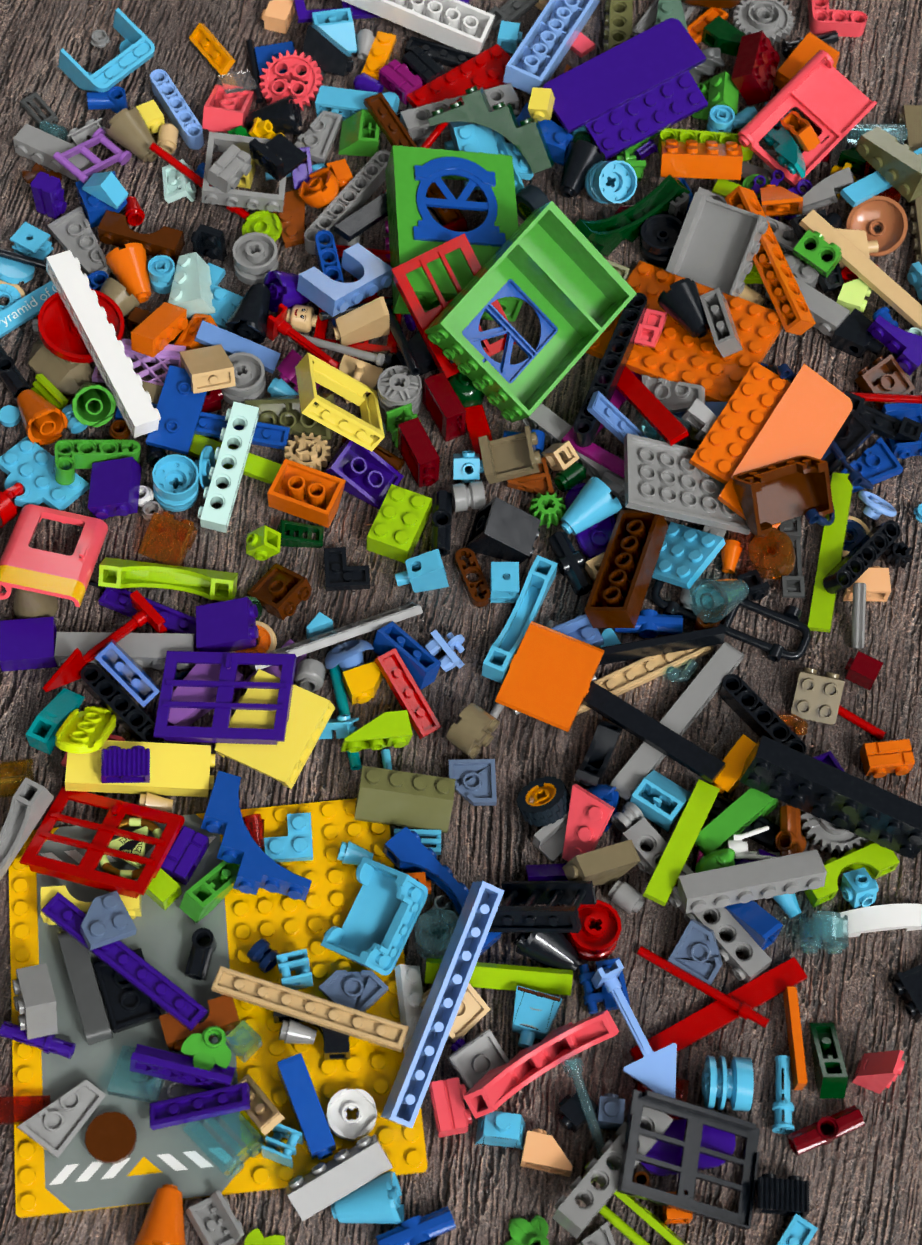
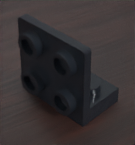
[249,133,307,182]

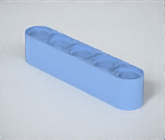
[150,69,204,150]

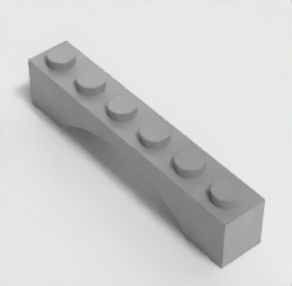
[0,777,54,881]

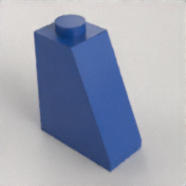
[725,901,783,950]

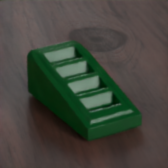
[277,520,324,548]

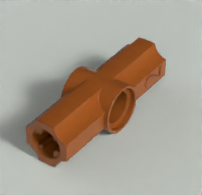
[775,805,806,856]

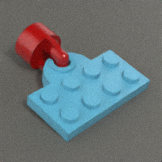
[0,436,90,528]

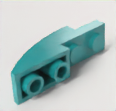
[763,126,806,178]

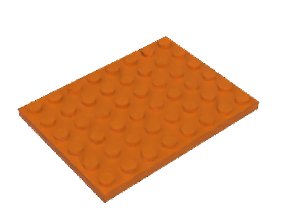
[585,261,783,402]

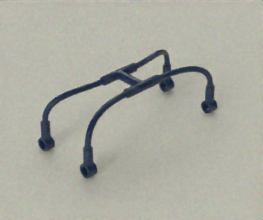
[776,364,874,526]

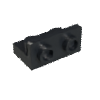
[191,224,227,261]

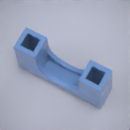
[297,243,393,317]

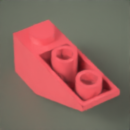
[852,1050,905,1094]

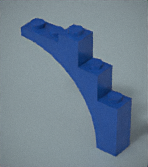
[201,770,312,901]

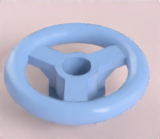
[858,490,897,520]

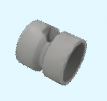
[451,481,486,512]

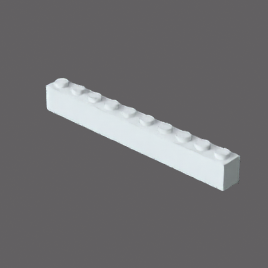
[46,250,161,438]

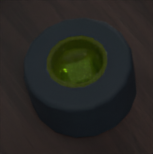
[516,185,550,221]

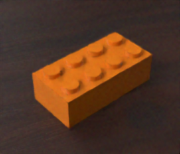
[660,139,743,180]

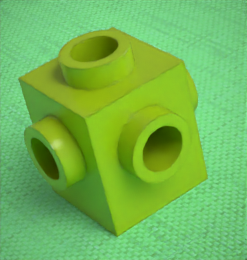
[246,525,281,561]

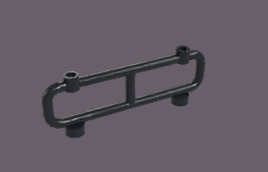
[651,579,811,662]

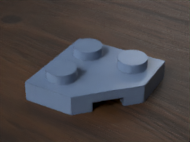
[448,759,497,806]
[80,890,137,951]
[668,918,723,985]
[319,970,389,1012]

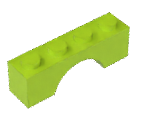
[804,841,900,908]

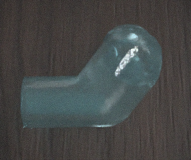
[666,659,699,682]

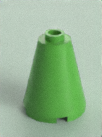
[72,382,116,427]

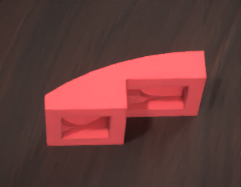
[634,309,667,348]

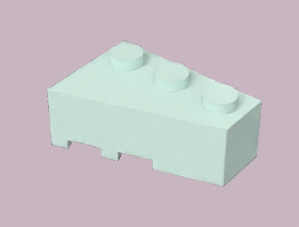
[168,252,215,319]

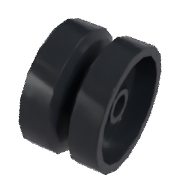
[640,214,683,267]

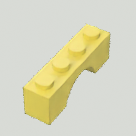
[41,885,142,925]

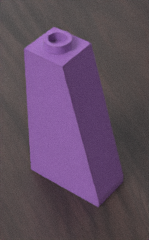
[156,664,244,726]

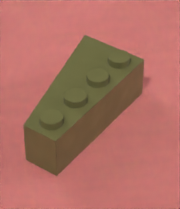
[855,127,922,202]

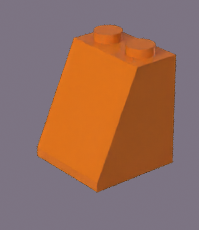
[774,32,840,89]

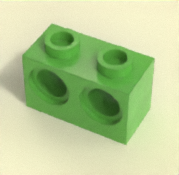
[793,229,842,278]

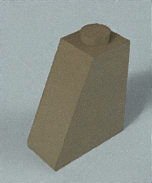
[562,840,641,886]

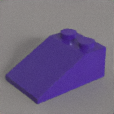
[323,439,404,509]

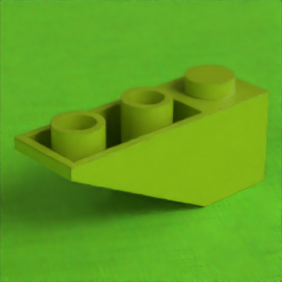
[341,710,413,753]

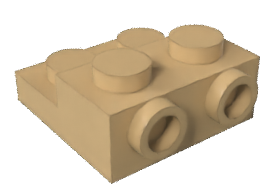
[419,983,491,1043]

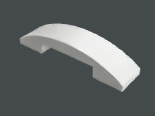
[831,903,922,939]

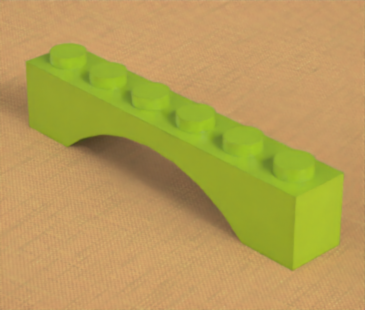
[98,557,238,601]

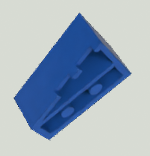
[510,102,573,166]

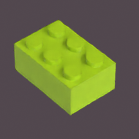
[367,484,432,563]

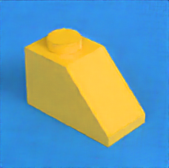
[342,661,384,705]

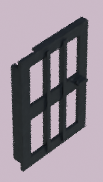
[617,1089,760,1230]

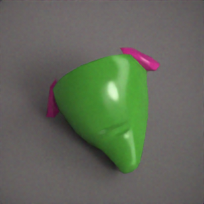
[695,848,735,873]

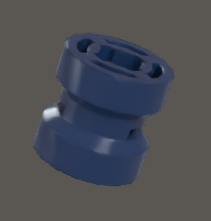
[247,938,280,973]

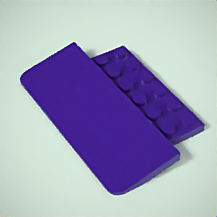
[543,18,708,160]

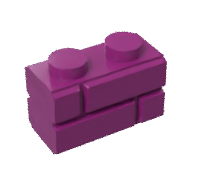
[379,59,422,105]

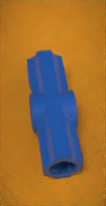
[614,609,683,638]
[375,1206,456,1245]

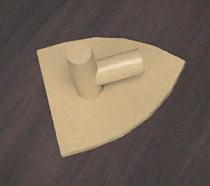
[339,354,383,404]

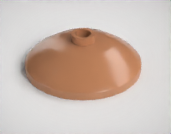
[846,196,908,257]

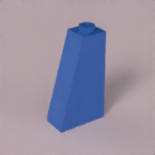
[277,1053,336,1160]

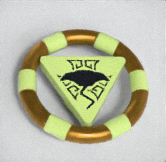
[99,817,163,880]

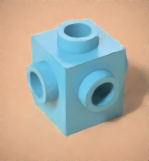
[453,450,484,483]
[840,867,879,909]

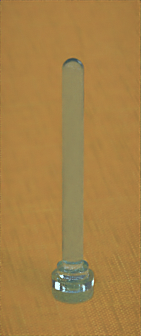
[562,1056,614,1170]

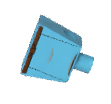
[511,985,562,1048]
[475,1111,526,1150]

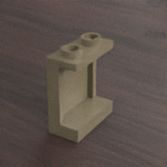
[478,426,542,484]

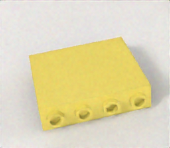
[214,669,335,789]

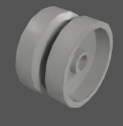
[232,232,279,286]
[221,352,266,406]

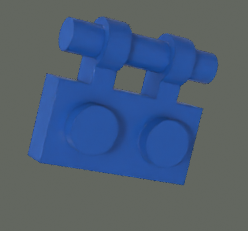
[578,958,630,1014]

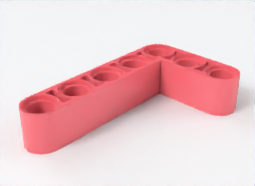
[808,0,867,37]

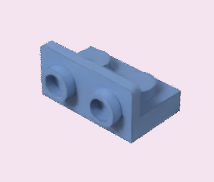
[551,614,604,647]

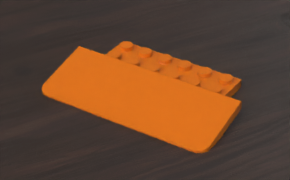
[689,361,853,533]

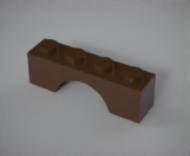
[97,210,185,263]

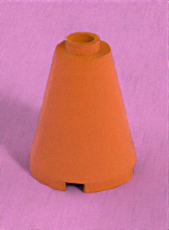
[105,243,151,304]
[16,389,68,445]
[134,1184,185,1245]

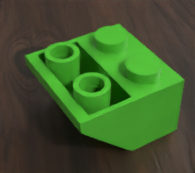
[692,71,739,120]
[339,109,381,157]

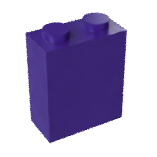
[87,457,142,519]
[196,597,259,652]
[0,617,57,672]

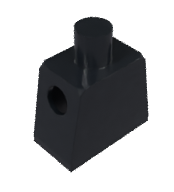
[830,309,884,358]

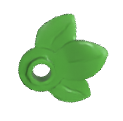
[181,1026,231,1071]
[504,1215,550,1245]

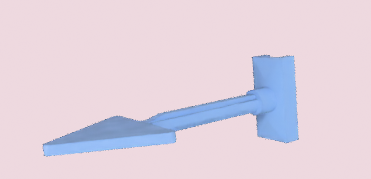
[591,959,677,1099]

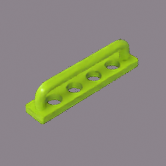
[582,1161,688,1245]

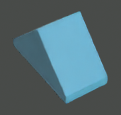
[82,171,128,209]

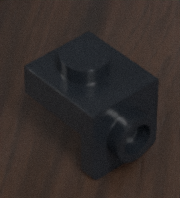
[736,569,770,601]

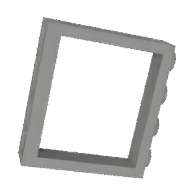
[201,131,287,213]

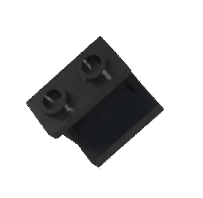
[891,964,922,1023]

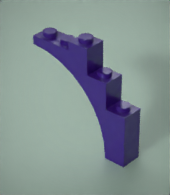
[867,315,922,376]

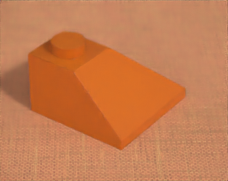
[760,184,803,217]

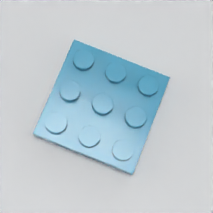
[652,522,726,590]

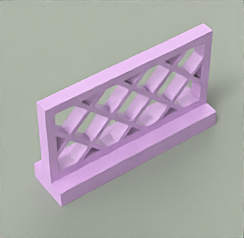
[92,338,186,386]

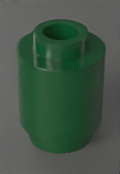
[554,462,586,492]

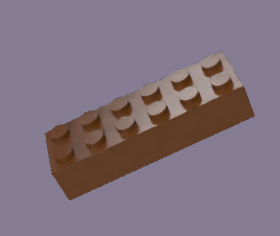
[584,510,668,628]

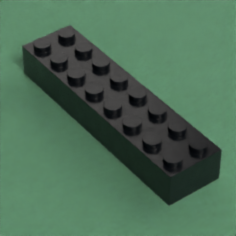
[739,735,922,860]

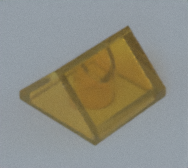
[0,759,35,797]

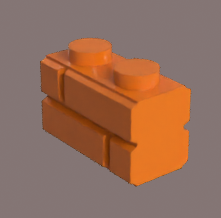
[860,738,915,778]

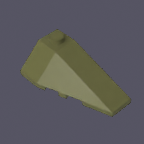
[245,393,335,440]

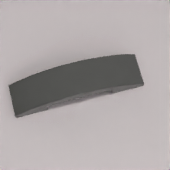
[488,0,539,30]
[777,516,805,598]

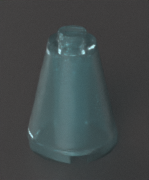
[690,578,749,623]

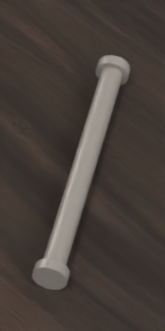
[288,330,385,366]

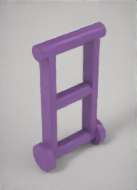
[53,128,132,183]

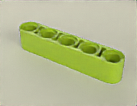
[657,128,754,161]

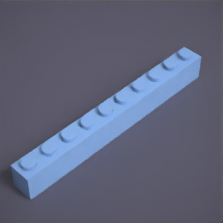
[381,881,504,1129]

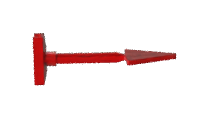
[266,303,371,395]
[42,590,167,692]

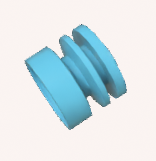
[585,160,637,203]
[152,454,199,512]
[701,1055,754,1111]

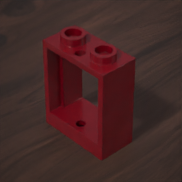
[423,372,466,442]
[398,417,440,488]

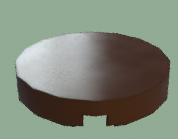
[85,1111,137,1164]

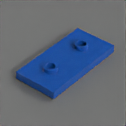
[146,365,208,455]

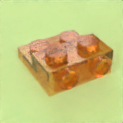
[138,511,198,566]

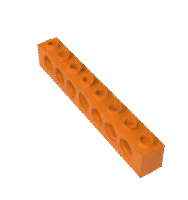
[725,186,816,336]

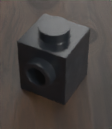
[557,1088,598,1133]

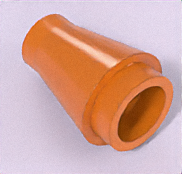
[721,539,742,574]

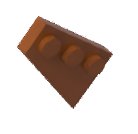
[271,189,305,248]

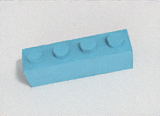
[315,85,398,120]

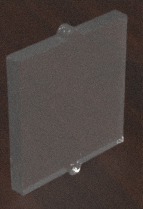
[218,70,257,94]

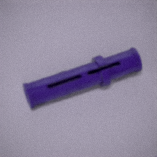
[0,1020,76,1059]

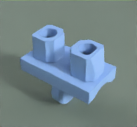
[425,629,465,672]

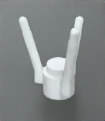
[728,826,780,860]

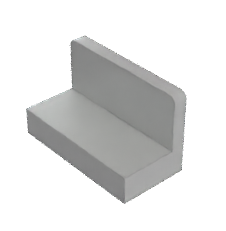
[532,809,569,862]

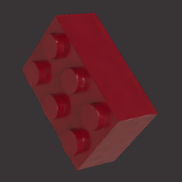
[731,31,780,105]

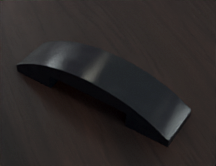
[844,391,922,442]

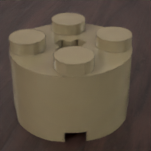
[446,703,500,759]

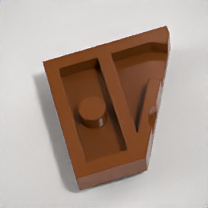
[506,457,554,495]

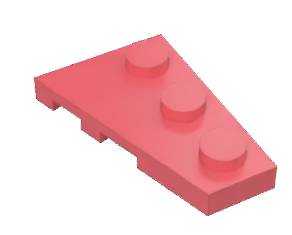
[562,784,615,862]

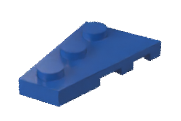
[840,437,903,494]

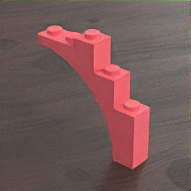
[463,1010,619,1119]

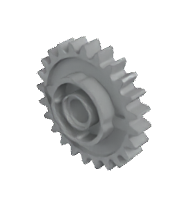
[732,0,794,45]
[800,809,868,855]

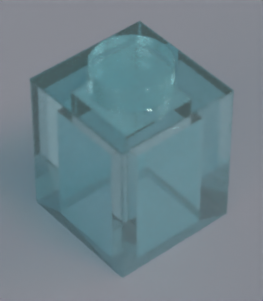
[225,1020,262,1063]

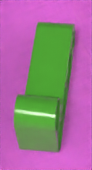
[54,440,141,485]
[695,788,779,855]

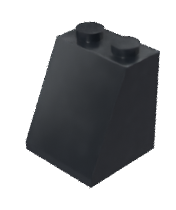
[465,497,541,564]

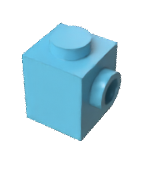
[497,21,523,54]

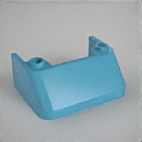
[58,8,155,92]

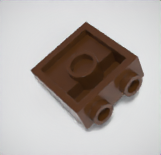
[854,354,915,411]
[247,563,312,620]

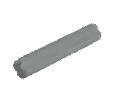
[851,583,866,649]

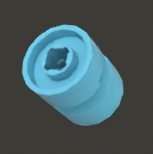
[706,105,735,133]
[148,255,175,294]

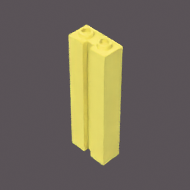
[65,740,215,798]

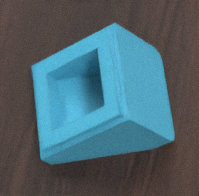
[306,612,333,639]

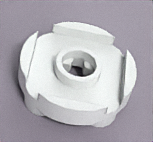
[326,1088,377,1142]

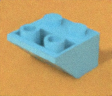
[312,8,357,54]
[630,770,692,831]

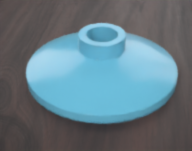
[194,445,215,489]

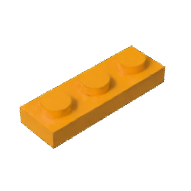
[189,23,236,76]
[361,31,396,80]

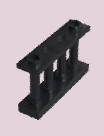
[489,881,597,933]

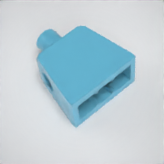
[395,549,449,593]

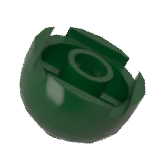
[447,372,485,408]

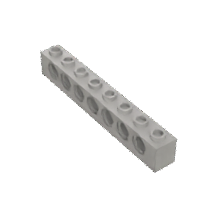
[620,817,772,984]

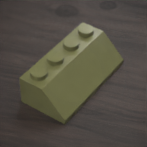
[354,765,456,833]

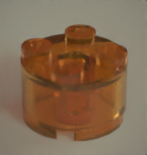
[748,528,796,580]

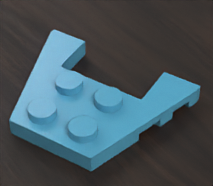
[207,263,243,330]

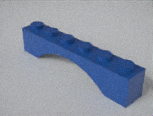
[383,827,503,956]

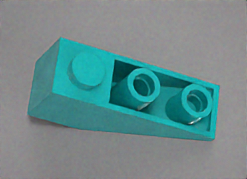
[25,688,85,755]

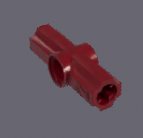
[787,1105,865,1156]

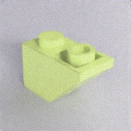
[837,278,872,315]

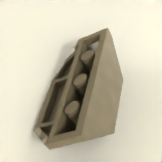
[28,339,102,396]

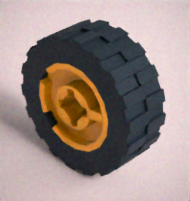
[516,776,571,827]

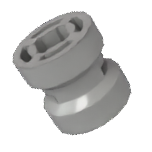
[611,801,644,833]

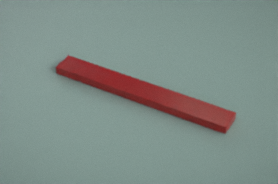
[629,957,808,1061]

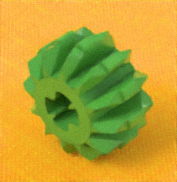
[529,491,566,529]

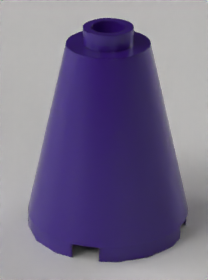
[264,270,312,312]

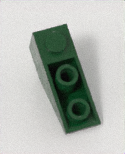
[701,16,745,57]

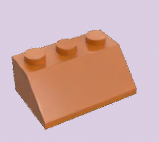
[267,458,346,528]

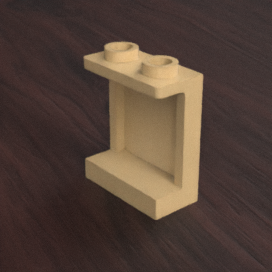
[180,344,236,394]

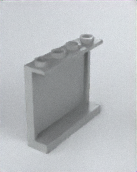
[665,192,768,297]

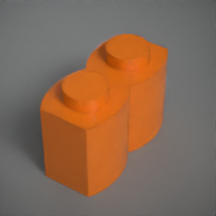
[781,111,820,152]

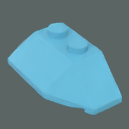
[448,121,499,190]

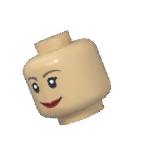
[286,304,318,333]

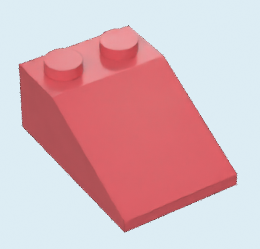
[202,84,254,134]

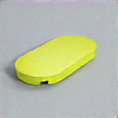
[55,706,116,754]

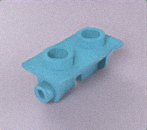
[318,714,359,740]

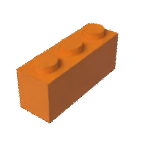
[131,302,188,358]

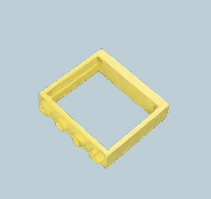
[295,352,385,452]

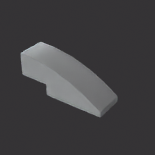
[802,167,855,214]
[681,398,718,442]

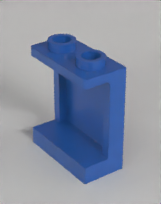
[881,403,922,459]

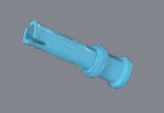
[772,1055,795,1134]

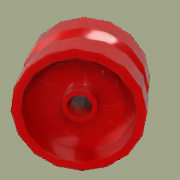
[566,900,621,961]

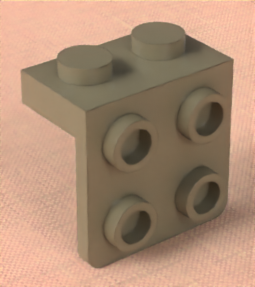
[791,667,845,725]

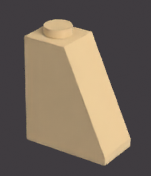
[333,296,390,346]

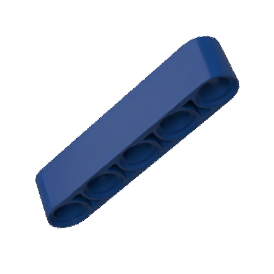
[315,230,344,327]

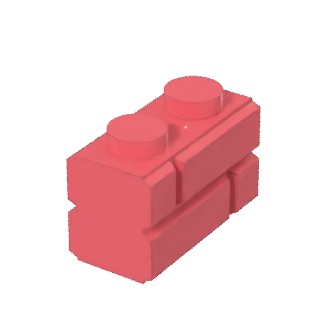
[429,1077,472,1138]

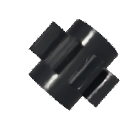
[884,541,913,569]

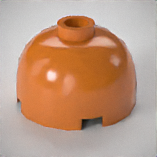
[298,168,339,209]

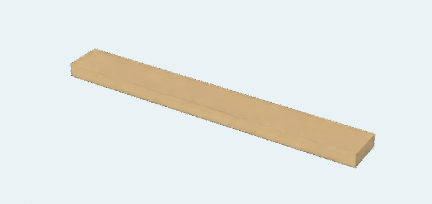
[799,209,922,330]
[576,646,714,716]
[211,966,409,1052]

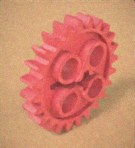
[259,50,323,111]

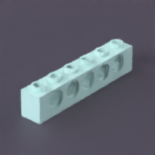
[197,402,259,533]

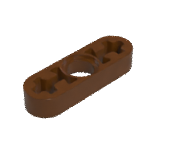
[455,548,491,607]

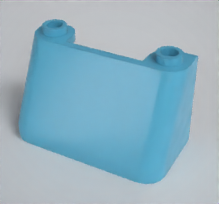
[321,856,428,976]

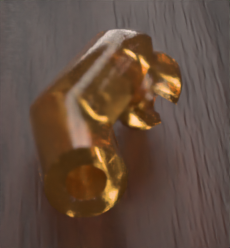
[777,714,809,735]

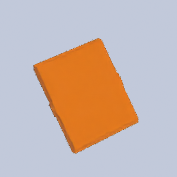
[495,621,605,732]

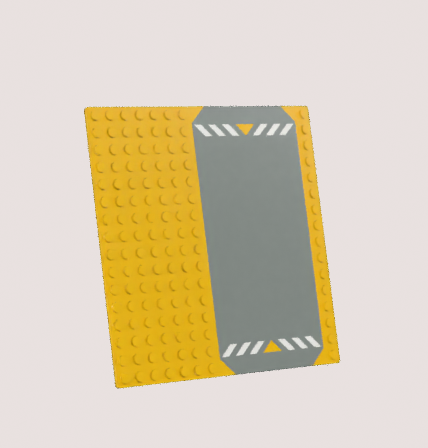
[8,798,428,1218]

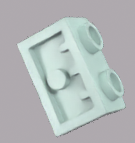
[162,159,196,204]

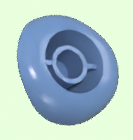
[325,639,374,671]

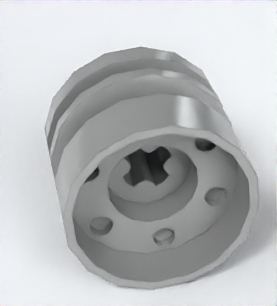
[377,365,422,419]

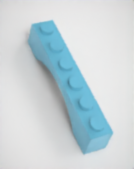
[482,555,558,684]

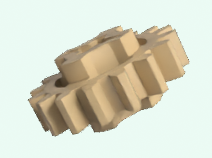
[284,433,331,471]

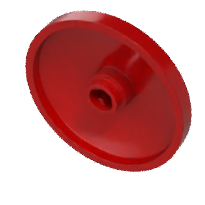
[38,289,124,363]

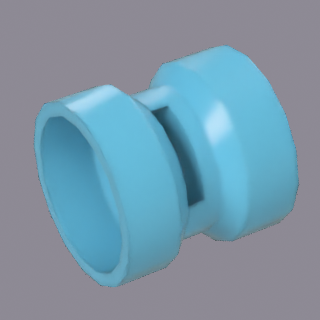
[62,404,88,434]

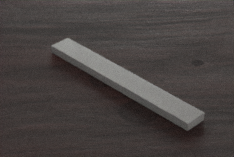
[249,602,423,671]

